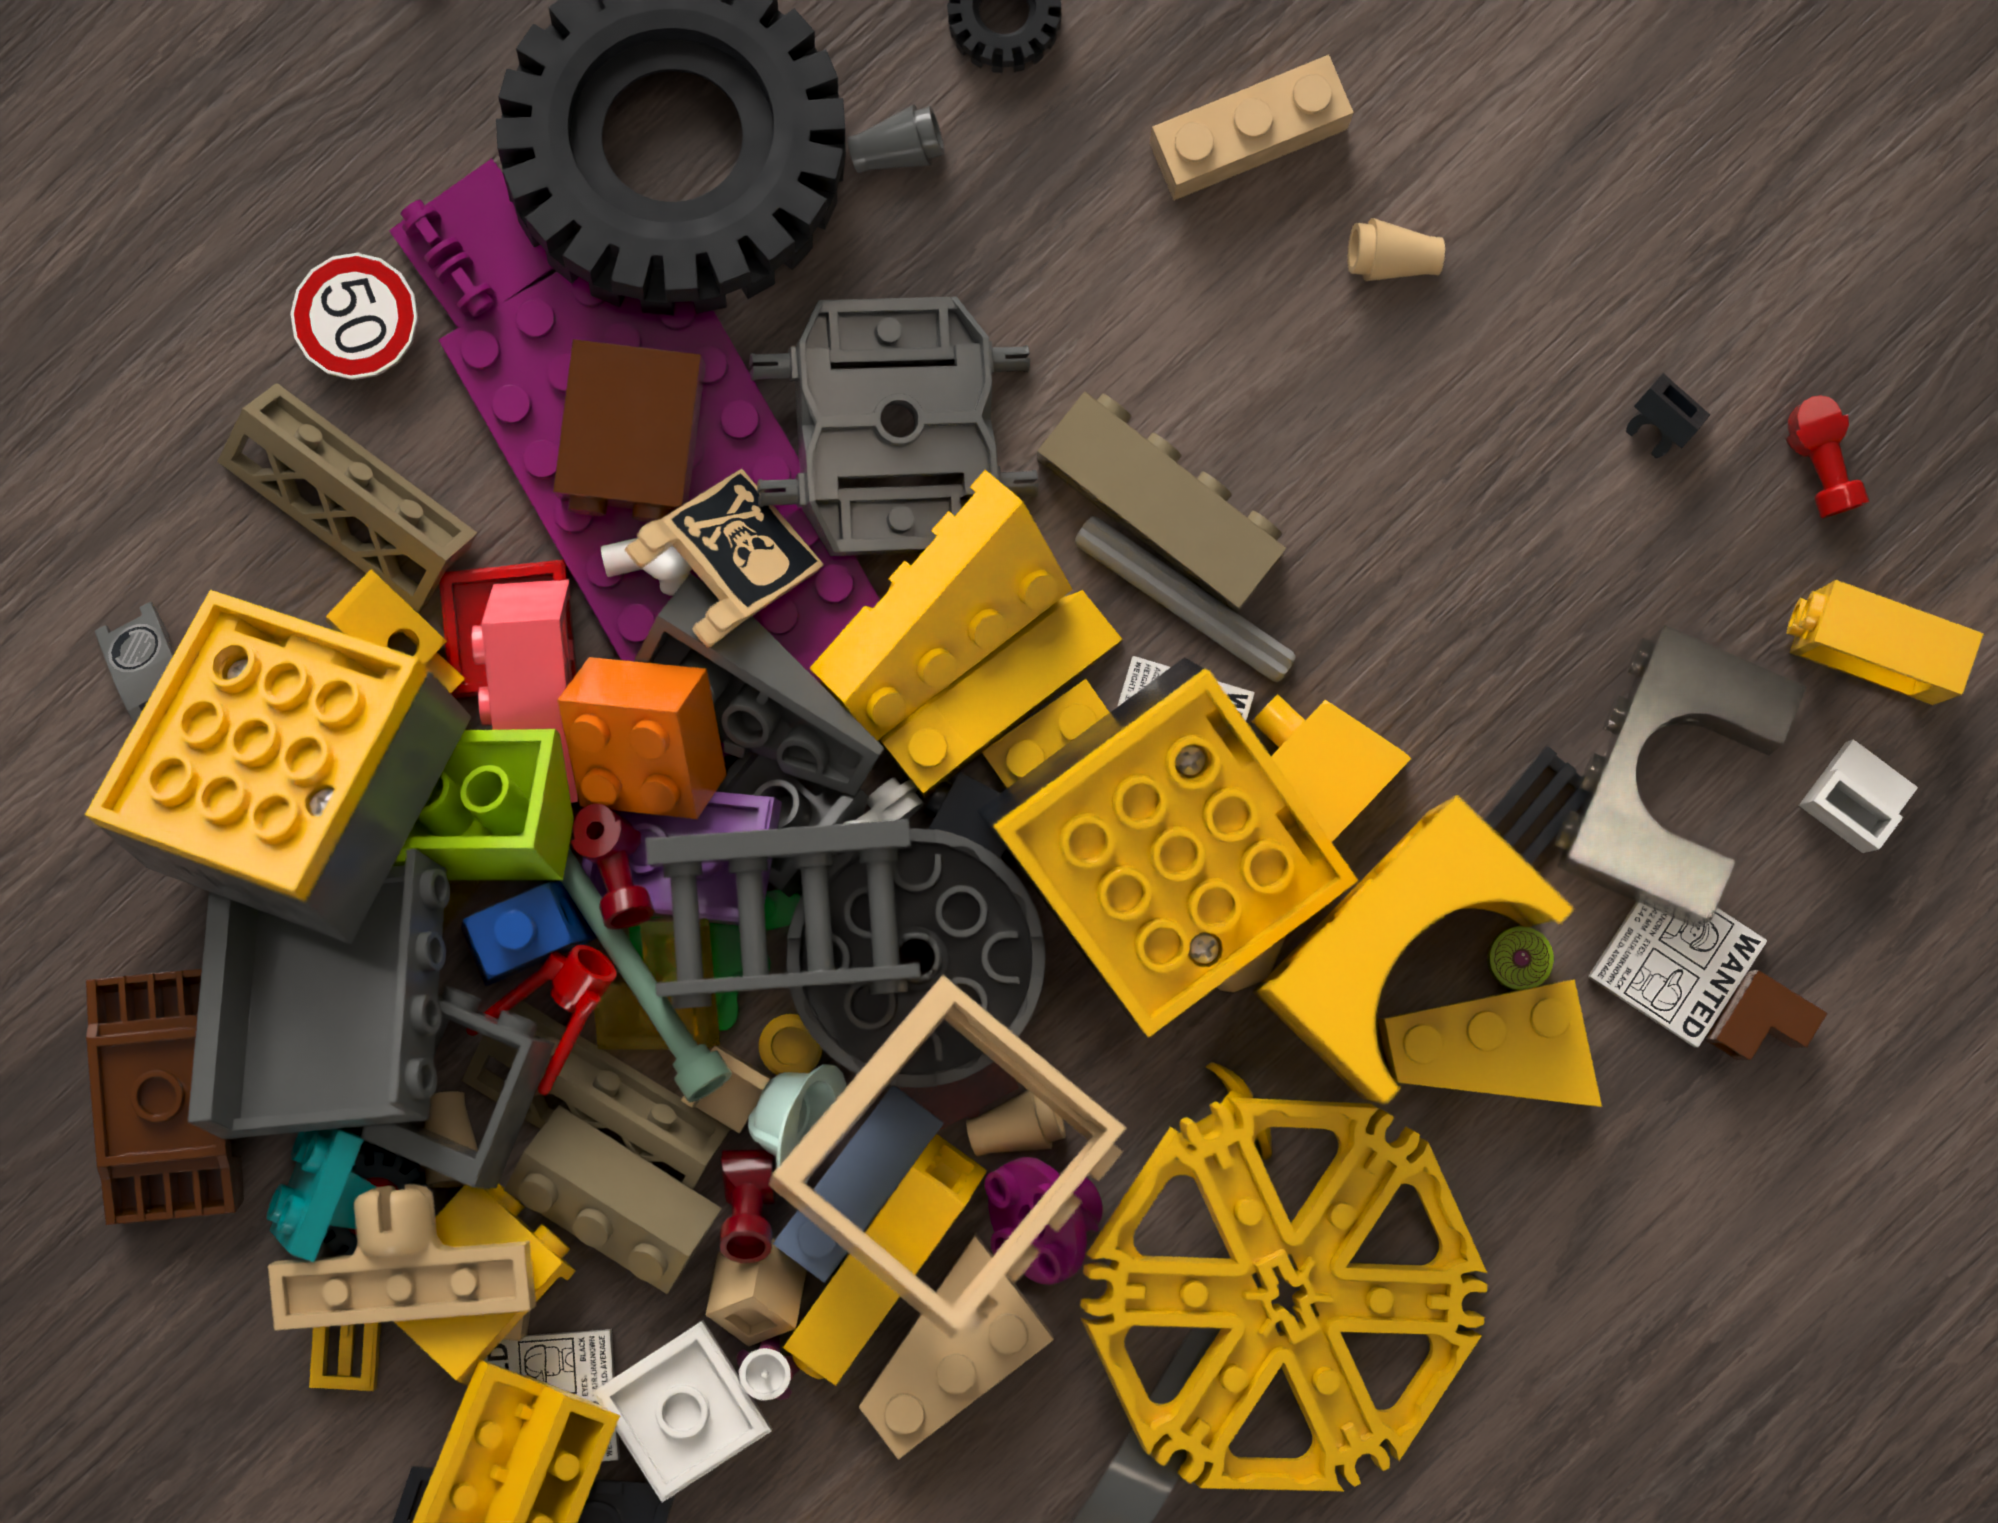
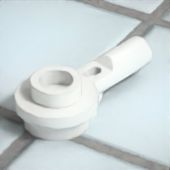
[833,777,924,857]

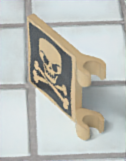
[625,469,824,647]

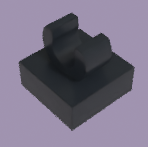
[1626,373,1710,458]

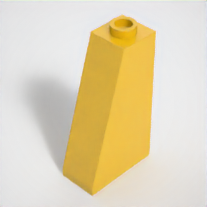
[783,1134,988,1386]

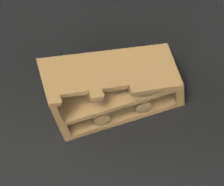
[859,1232,1054,1460]

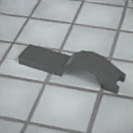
[1070,1327,1221,1523]

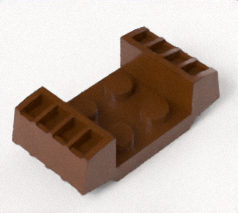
[86,969,244,1225]

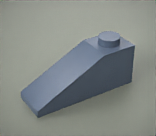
[773,1086,944,1283]

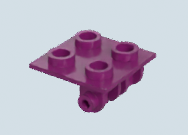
[389,158,554,328]

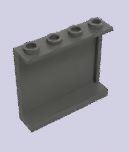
[188,849,450,1139]

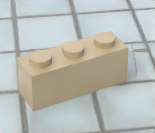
[1150,55,1354,200]

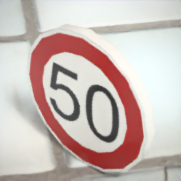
[290,253,419,380]

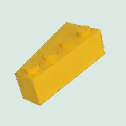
[809,470,1073,740]

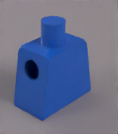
[461,881,598,986]

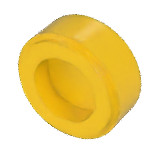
[759,1014,823,1075]

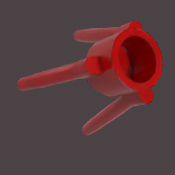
[466,945,617,1095]

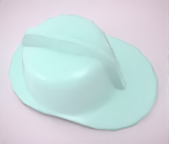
[748,1064,847,1183]

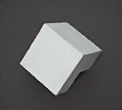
[1799,739,1918,853]

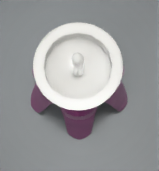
[737,1336,801,1401]

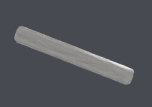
[1075,516,1296,682]

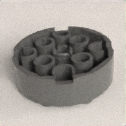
[786,828,1045,1088]

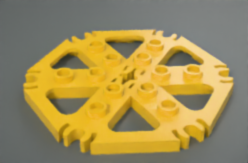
[1080,1097,1488,1491]

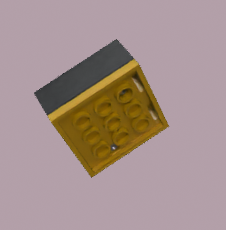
[977,658,1359,1038]

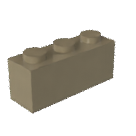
[504,1105,722,1294]

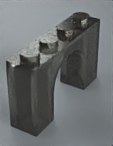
[1555,625,1807,928]

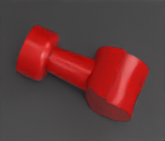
[1786,395,1870,519]

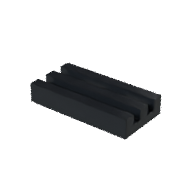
[1483,746,1596,866]

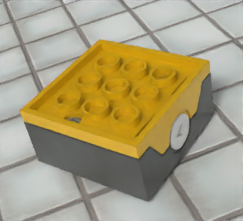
[85,590,471,944]

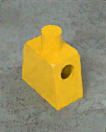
[325,569,465,694]
[1252,694,1411,842]

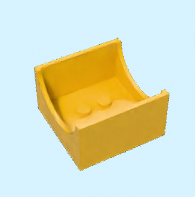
[1252,796,1573,1103]

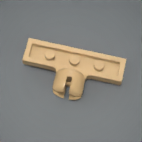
[268,1184,536,1330]

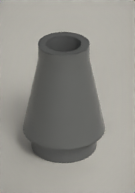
[847,104,945,173]

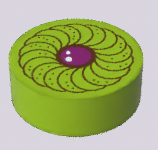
[1487,926,1554,990]

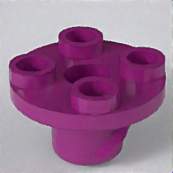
[985,1157,1103,1285]

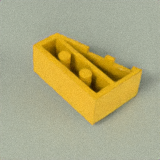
[1377,980,1602,1107]

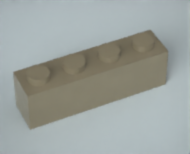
[1037,391,1286,613]

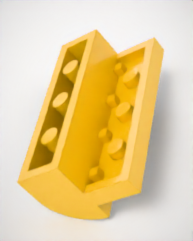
[413,1359,620,1523]

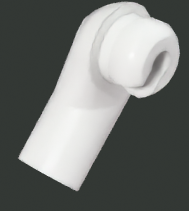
[601,538,692,596]

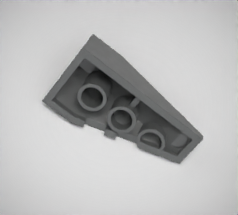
[634,574,884,796]

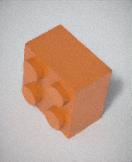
[557,657,727,819]

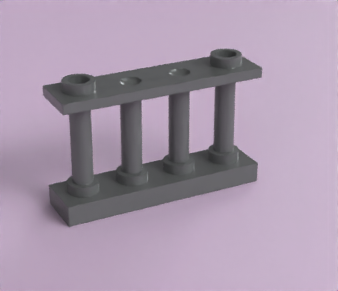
[645,819,921,1009]

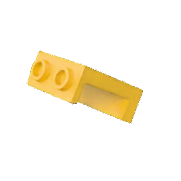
[394,1183,576,1386]

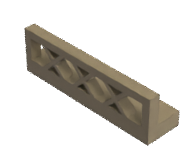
[217,383,478,612]
[461,1001,731,1190]

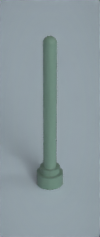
[560,848,732,1102]

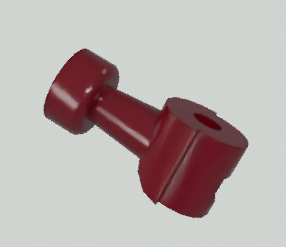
[570,804,655,930]
[720,1149,776,1264]

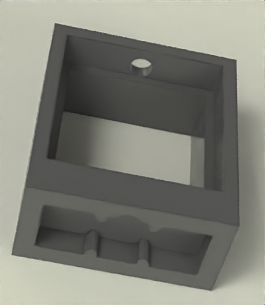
[360,986,555,1188]

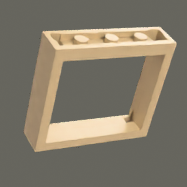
[769,975,1126,1339]

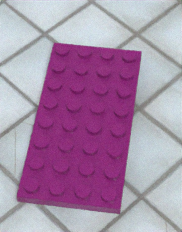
[438,272,880,760]

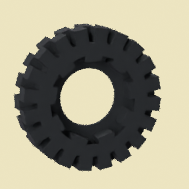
[496,0,846,316]

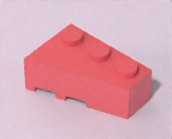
[472,580,578,803]

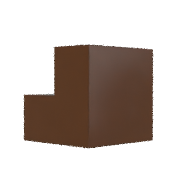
[1703,970,1828,1061]

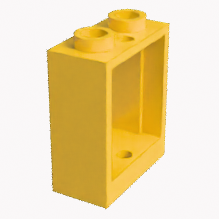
[1787,580,1984,705]

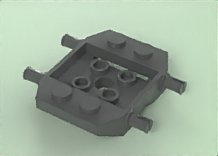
[750,296,1039,556]

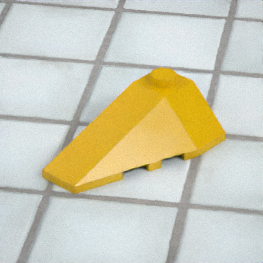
[878,590,1123,798]

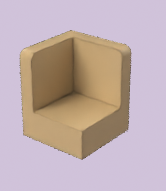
[681,1045,773,1134]
[705,1238,806,1347]

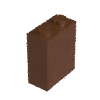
[553,339,706,522]

